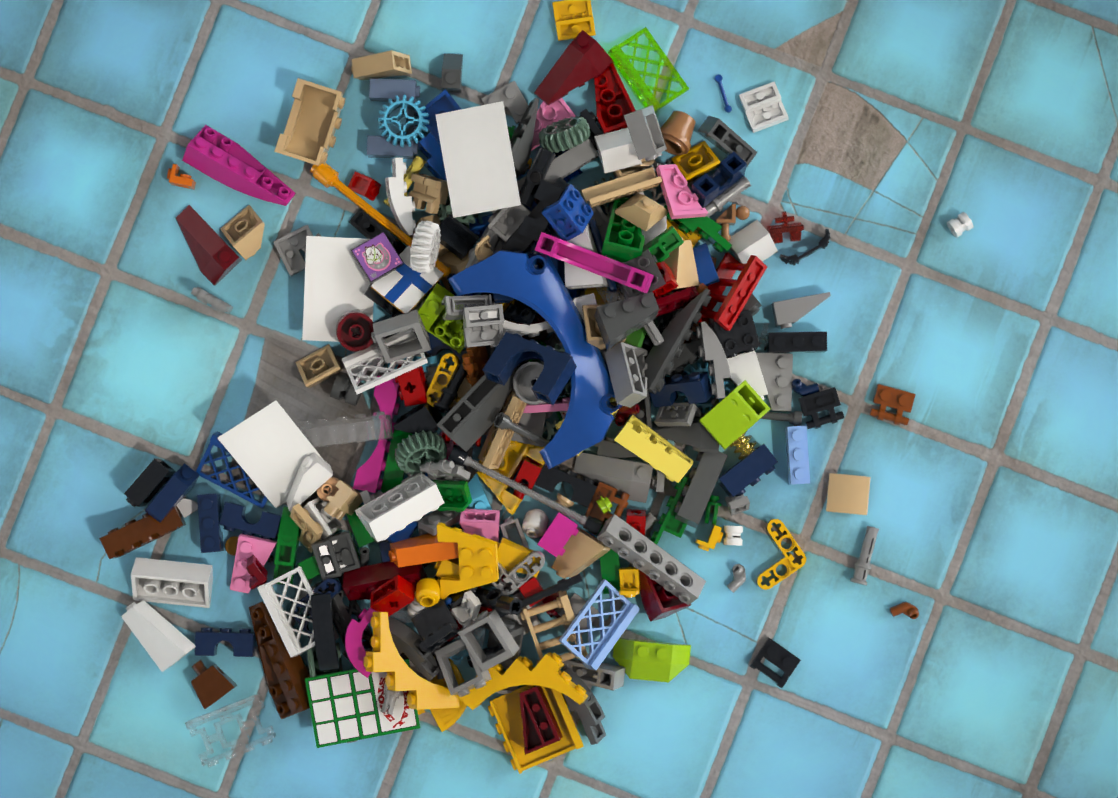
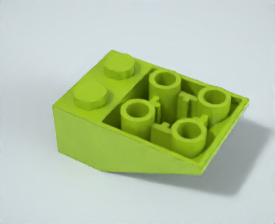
[418,284,465,353]
[699,380,770,450]

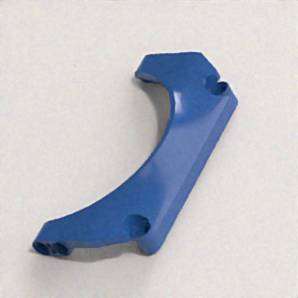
[448,250,623,469]

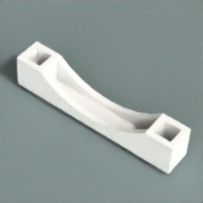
[490,293,597,348]

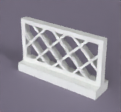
[342,328,428,394]
[257,566,315,657]

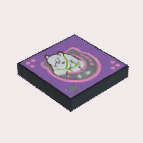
[351,231,404,284]

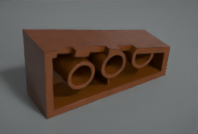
[99,506,186,559]

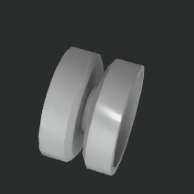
[513,361,546,405]

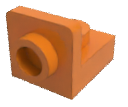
[167,164,196,190]

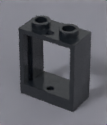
[124,458,176,507]

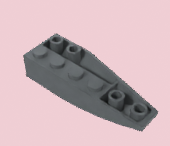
[645,289,712,395]
[437,360,529,452]

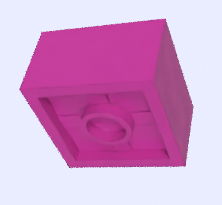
[537,512,579,557]

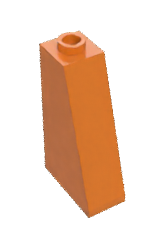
[388,526,459,568]

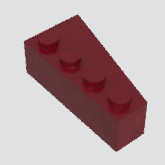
[343,561,428,600]

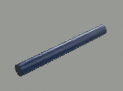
[589,219,618,292]

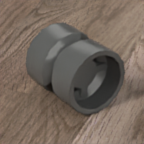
[330,374,364,406]

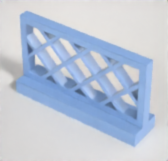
[559,579,640,670]

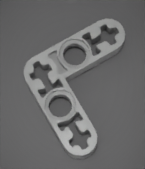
[492,551,545,595]

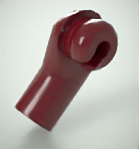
[615,404,640,426]

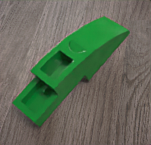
[664,205,732,254]
[617,226,684,283]
[273,506,301,585]

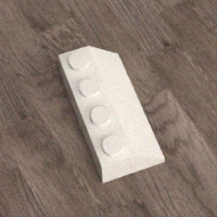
[355,472,444,542]
[131,557,213,608]

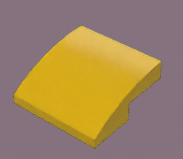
[552,0,596,41]

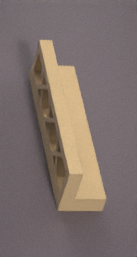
[580,167,662,208]
[478,390,527,469]

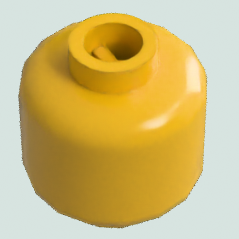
[415,578,441,607]

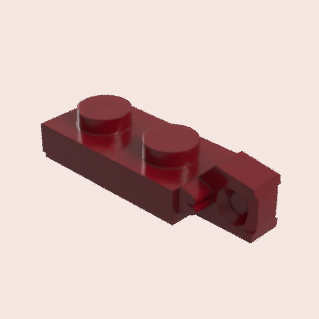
[656,286,700,317]

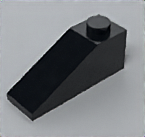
[349,208,406,255]

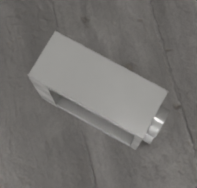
[624,105,667,161]
[371,310,431,364]
[458,609,520,672]
[435,636,491,697]

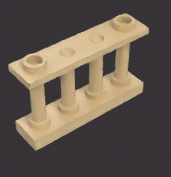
[520,591,588,664]

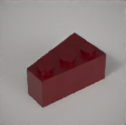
[519,685,563,755]

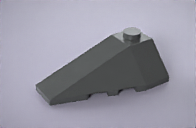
[510,98,539,178]
[652,413,719,454]

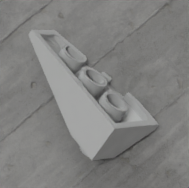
[574,453,653,503]

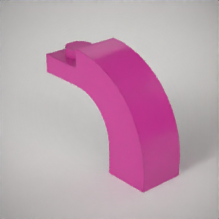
[344,607,377,678]

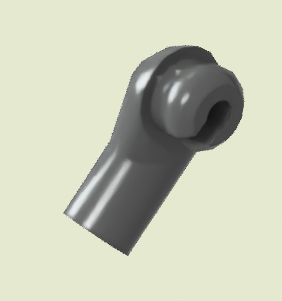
[360,547,369,567]

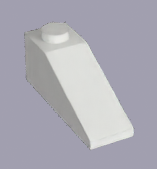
[286,452,333,512]

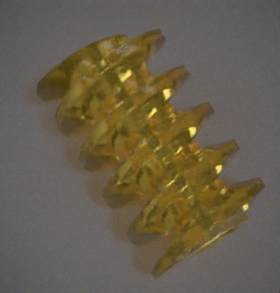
[729,431,757,460]

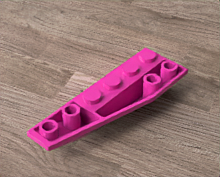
[182,125,296,206]

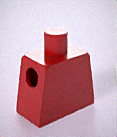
[513,456,545,502]

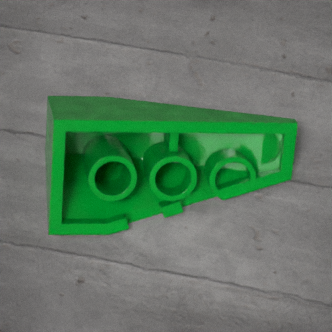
[601,197,645,263]

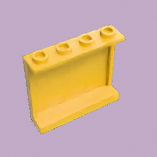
[488,685,584,774]

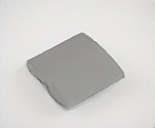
[463,304,504,348]

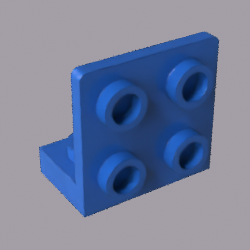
[542,184,594,241]

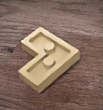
[290,503,323,553]

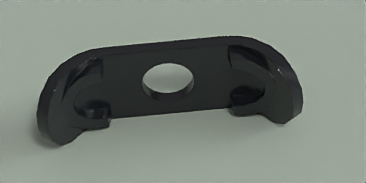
[779,229,831,265]

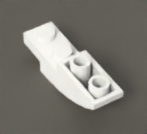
[385,158,416,236]

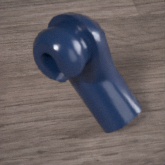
[792,379,820,396]

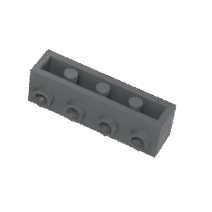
[674,452,728,528]

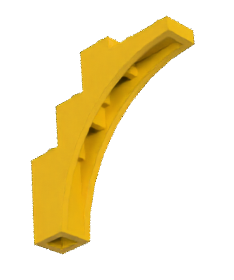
[434,537,545,600]
[364,612,459,710]
[459,652,589,710]

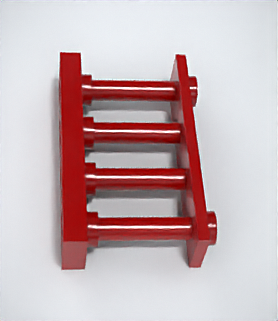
[698,252,767,331]

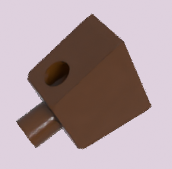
[191,660,237,709]

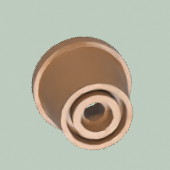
[660,111,696,155]

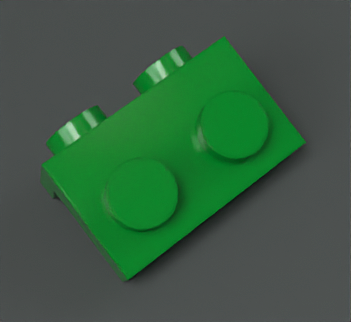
[433,480,472,512]

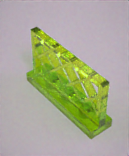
[608,27,689,113]

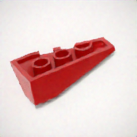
[594,63,636,134]

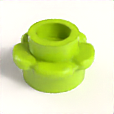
[596,496,613,514]

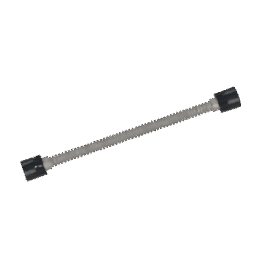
[448,446,603,535]

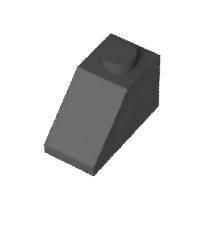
[441,54,463,93]

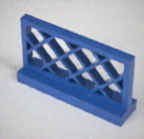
[196,431,268,509]

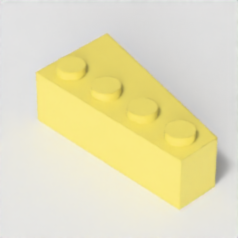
[614,414,694,483]

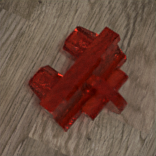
[767,211,804,244]

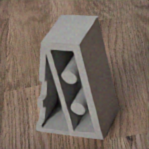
[605,342,648,408]

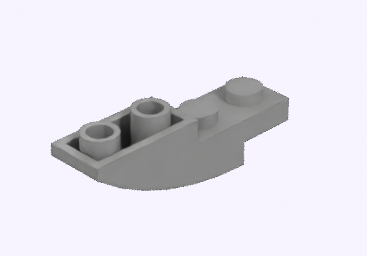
[696,321,731,399]

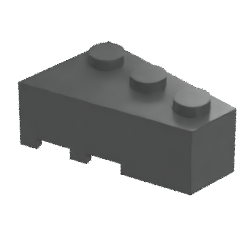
[594,292,659,351]

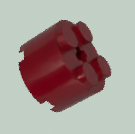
[336,311,374,351]

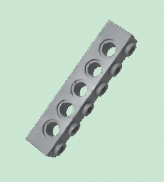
[597,514,706,605]

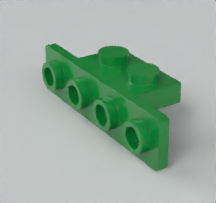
[650,476,688,545]

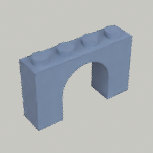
[367,79,420,159]

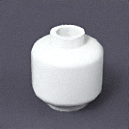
[522,509,549,538]

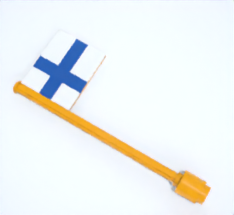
[310,163,451,314]

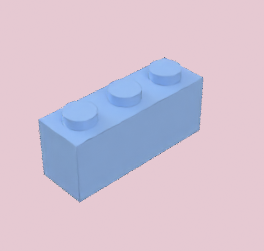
[785,426,810,485]

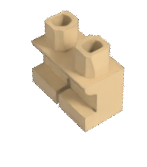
[408,173,449,214]
[323,480,363,520]

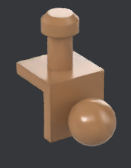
[715,204,750,241]

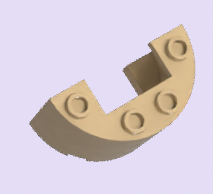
[274,78,346,166]

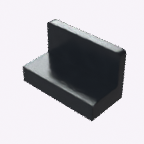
[439,214,479,260]

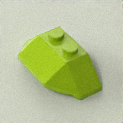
[613,638,691,683]

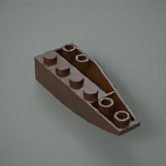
[249,601,310,719]

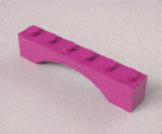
[535,232,654,294]
[353,376,400,493]

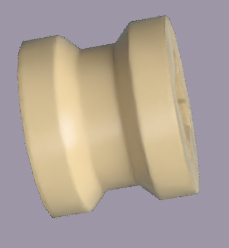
[556,493,574,515]

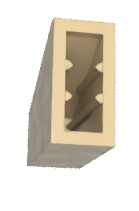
[351,50,412,80]
[662,237,700,290]
[551,528,610,579]

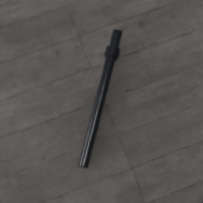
[476,574,583,629]

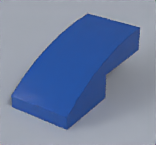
[693,243,720,286]

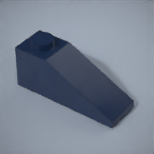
[145,463,200,522]

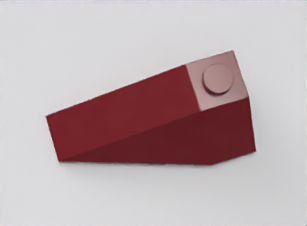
[534,30,613,105]
[176,205,242,286]
[639,570,691,622]

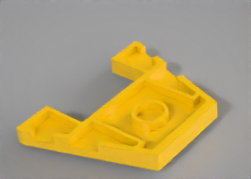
[477,440,545,515]
[437,522,499,596]

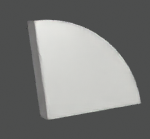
[176,499,198,518]

